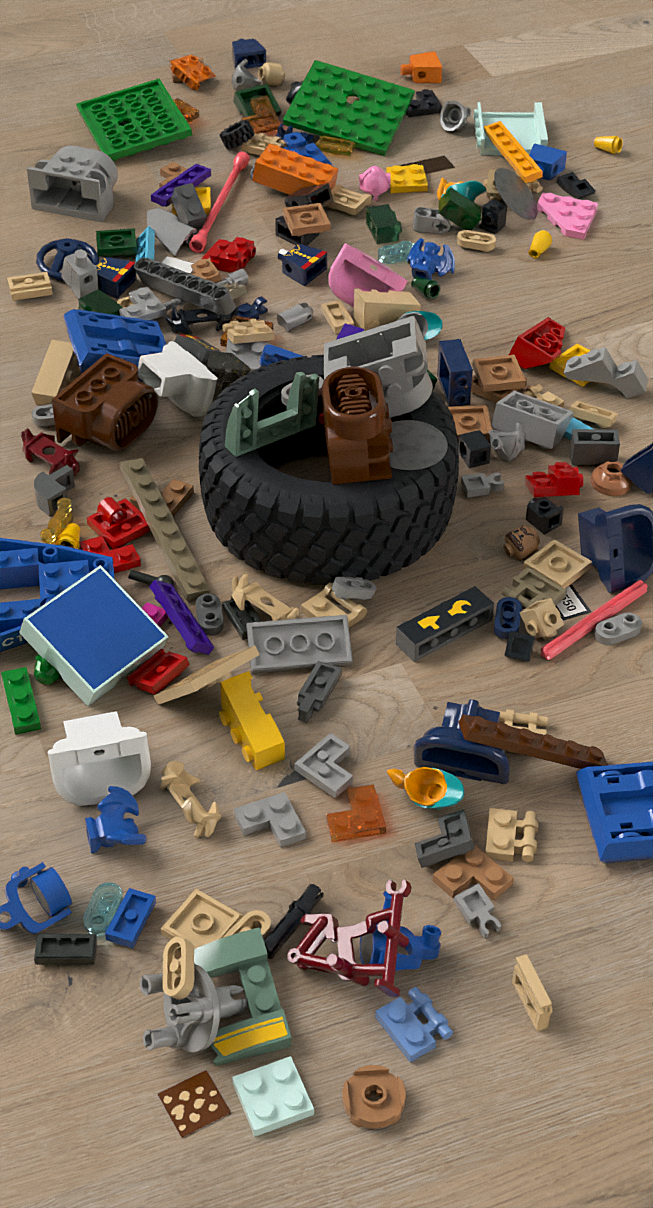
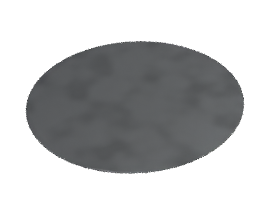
[494,168,538,220]
[389,420,448,470]

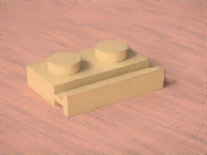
[7,272,53,301]
[512,954,553,1031]

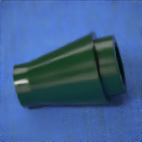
[411,277,441,299]

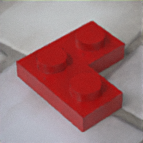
[79,536,141,574]

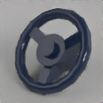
[36,238,99,281]

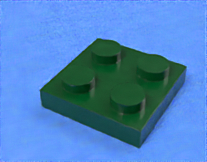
[96,228,137,258]

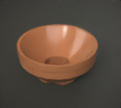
[591,461,633,496]

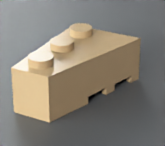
[354,289,421,331]
[31,340,82,406]

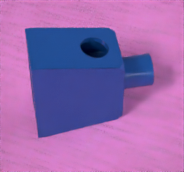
[529,143,567,180]

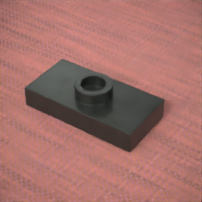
[222,599,262,640]
[34,934,97,965]

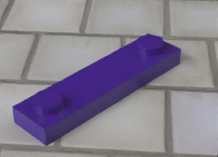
[151,164,211,207]
[149,579,214,655]

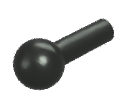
[128,570,174,586]

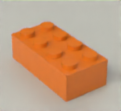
[252,143,339,200]

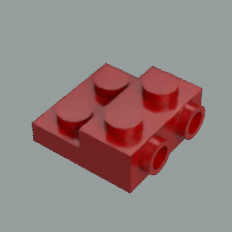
[202,237,256,273]
[525,462,584,497]

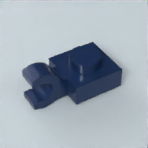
[235,296,268,322]

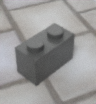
[171,183,207,229]
[570,429,620,465]

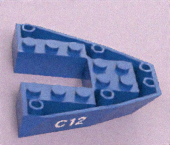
[0,538,115,652]

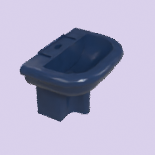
[578,504,653,593]
[413,699,510,784]

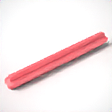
[540,580,648,660]

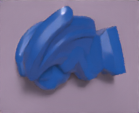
[407,238,455,279]
[85,786,147,853]

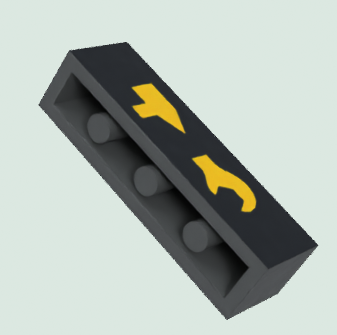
[396,586,494,662]

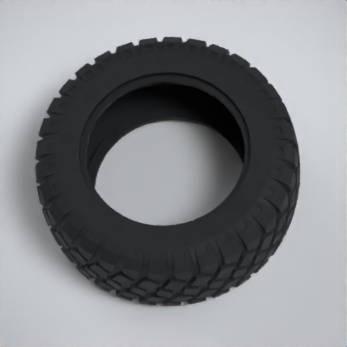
[199,355,459,585]

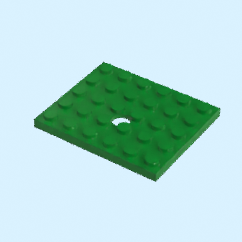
[283,60,415,156]
[76,78,192,161]

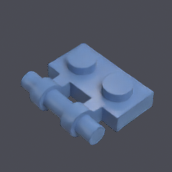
[375,987,453,1063]

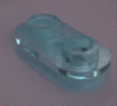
[378,241,414,264]
[83,882,123,936]

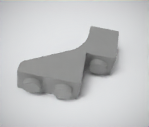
[564,347,648,399]

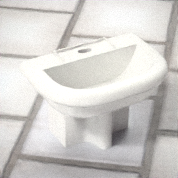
[138,341,217,417]
[48,711,151,806]

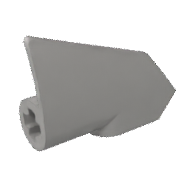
[147,208,197,256]

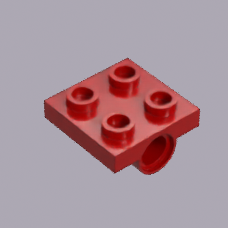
[87,497,151,549]

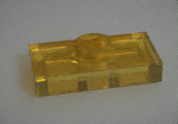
[316,136,356,157]

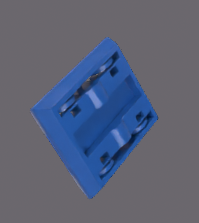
[63,309,167,381]
[576,762,653,864]

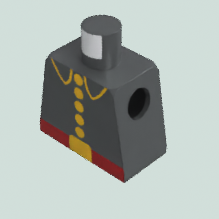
[174,334,224,371]

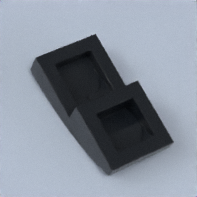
[556,172,595,199]

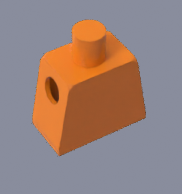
[400,51,442,83]

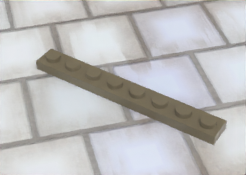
[120,458,210,601]

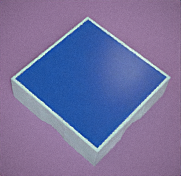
[20,565,168,706]

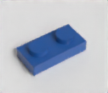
[105,888,156,948]

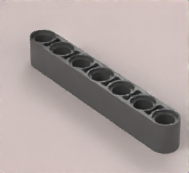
[134,258,236,315]

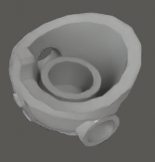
[231,59,262,91]
[440,101,471,131]
[489,423,526,462]

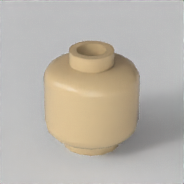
[258,62,285,86]

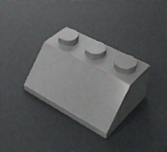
[491,391,574,449]

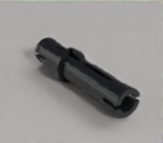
[264,884,324,959]

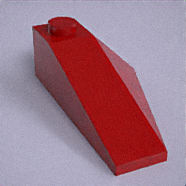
[508,317,565,369]

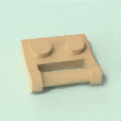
[327,185,372,215]
[301,583,367,628]

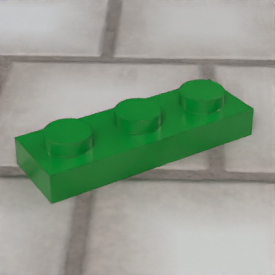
[1,667,41,735]

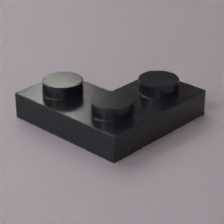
[406,89,443,117]

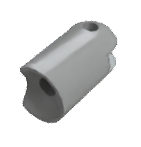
[276,303,314,332]

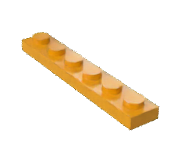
[484,121,543,183]

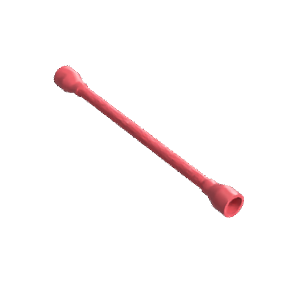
[189,152,250,253]

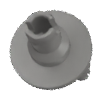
[140,964,247,1052]

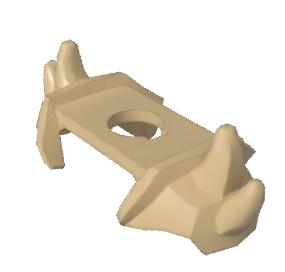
[230,573,299,621]
[160,761,221,838]

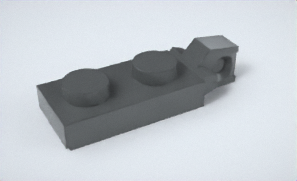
[297,661,342,723]

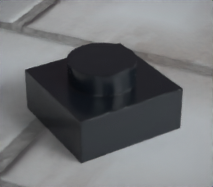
[504,631,536,661]

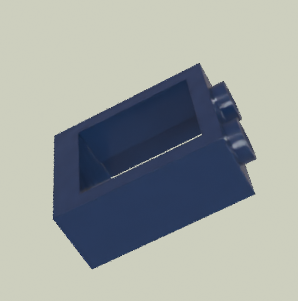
[437,339,473,407]

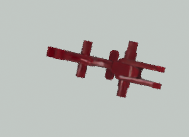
[287,880,412,997]

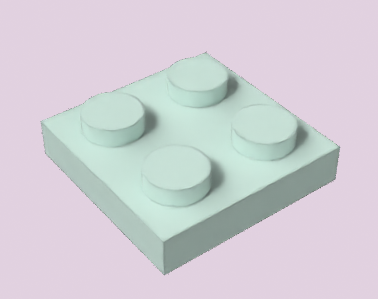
[232,1056,314,1137]

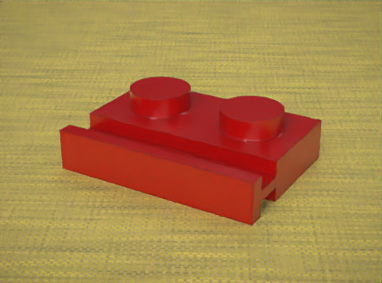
[127,649,190,695]

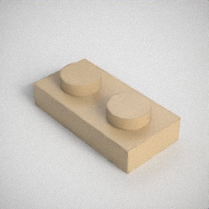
[321,300,354,334]
[569,401,618,428]

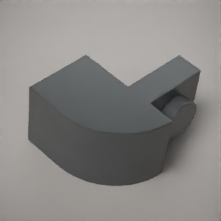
[34,465,75,517]

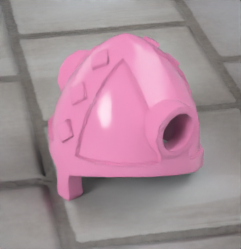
[359,165,390,201]

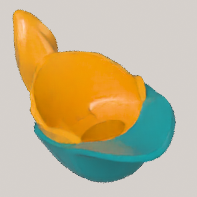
[437,177,487,202]
[387,767,465,810]

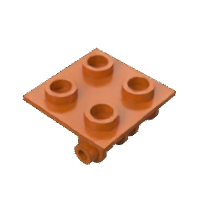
[170,54,216,91]

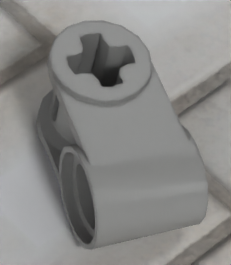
[413,207,450,234]

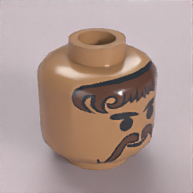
[503,525,540,561]

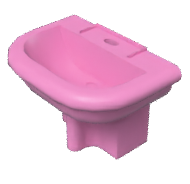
[329,243,408,308]

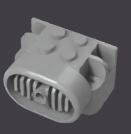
[27,146,118,222]
[324,316,433,418]

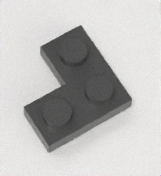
[415,809,475,868]

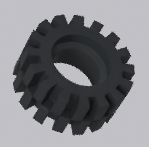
[219,119,255,150]

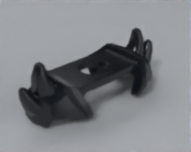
[165,307,238,334]

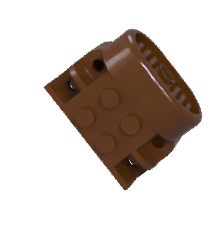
[51,353,158,451]
[321,367,393,484]

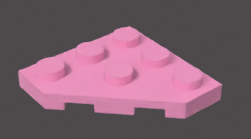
[537,193,598,240]

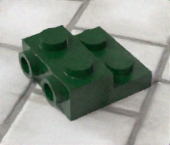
[233,84,282,123]

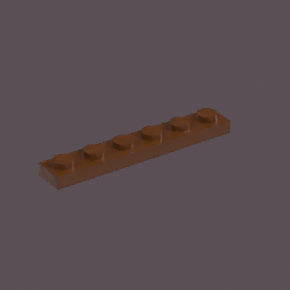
[458,714,608,769]

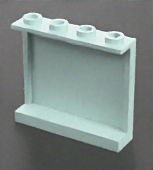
[473,102,548,155]

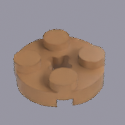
[342,1065,406,1129]

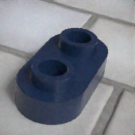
[494,597,522,639]

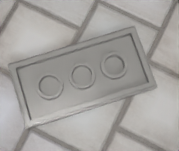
[246,615,353,674]

